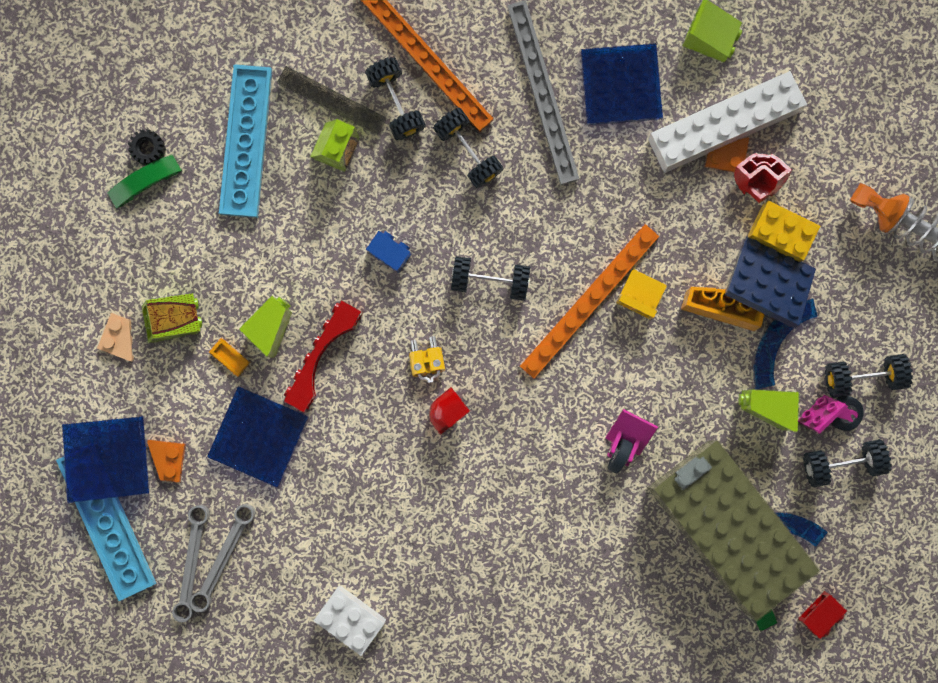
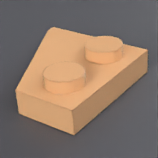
[97,313,134,362]

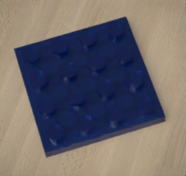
[580,43,663,125]
[207,386,309,488]
[62,416,150,503]

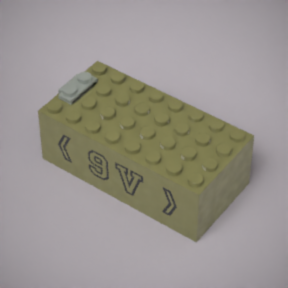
[647,440,820,621]

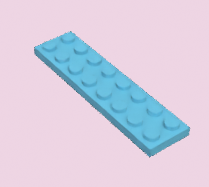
[219,64,273,218]
[56,443,156,601]

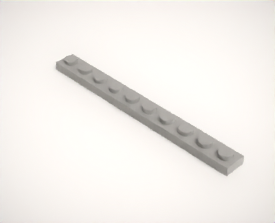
[507,0,579,186]

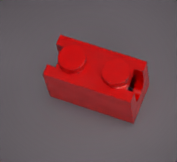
[798,591,847,639]

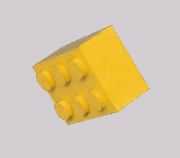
[748,200,821,262]

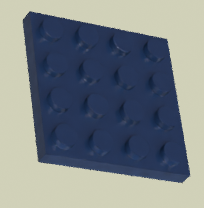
[725,236,816,329]

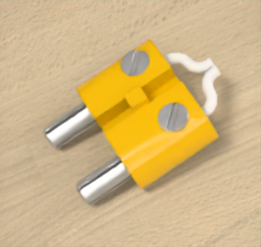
[409,336,445,383]

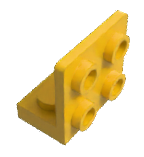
[616,269,667,320]

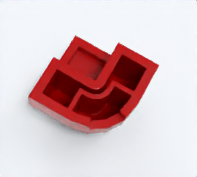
[734,153,792,204]
[429,387,470,435]

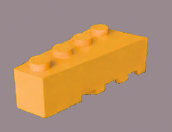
[681,287,764,331]

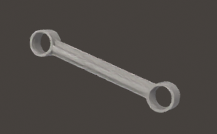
[190,504,256,612]
[172,505,210,622]

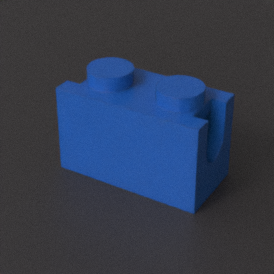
[366,231,411,273]

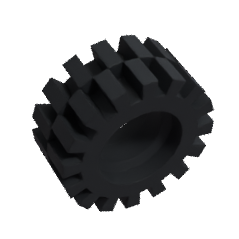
[128,129,166,165]

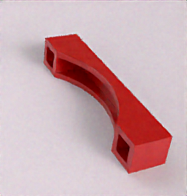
[284,300,363,413]

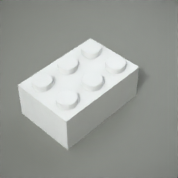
[314,585,386,656]

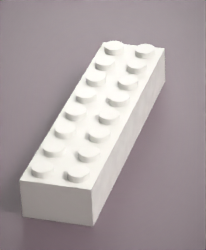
[648,71,807,173]

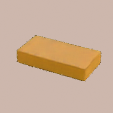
[209,338,251,377]

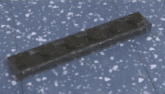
[277,66,386,135]

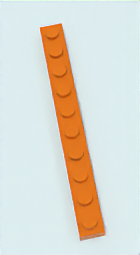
[361,0,494,133]
[519,224,659,379]

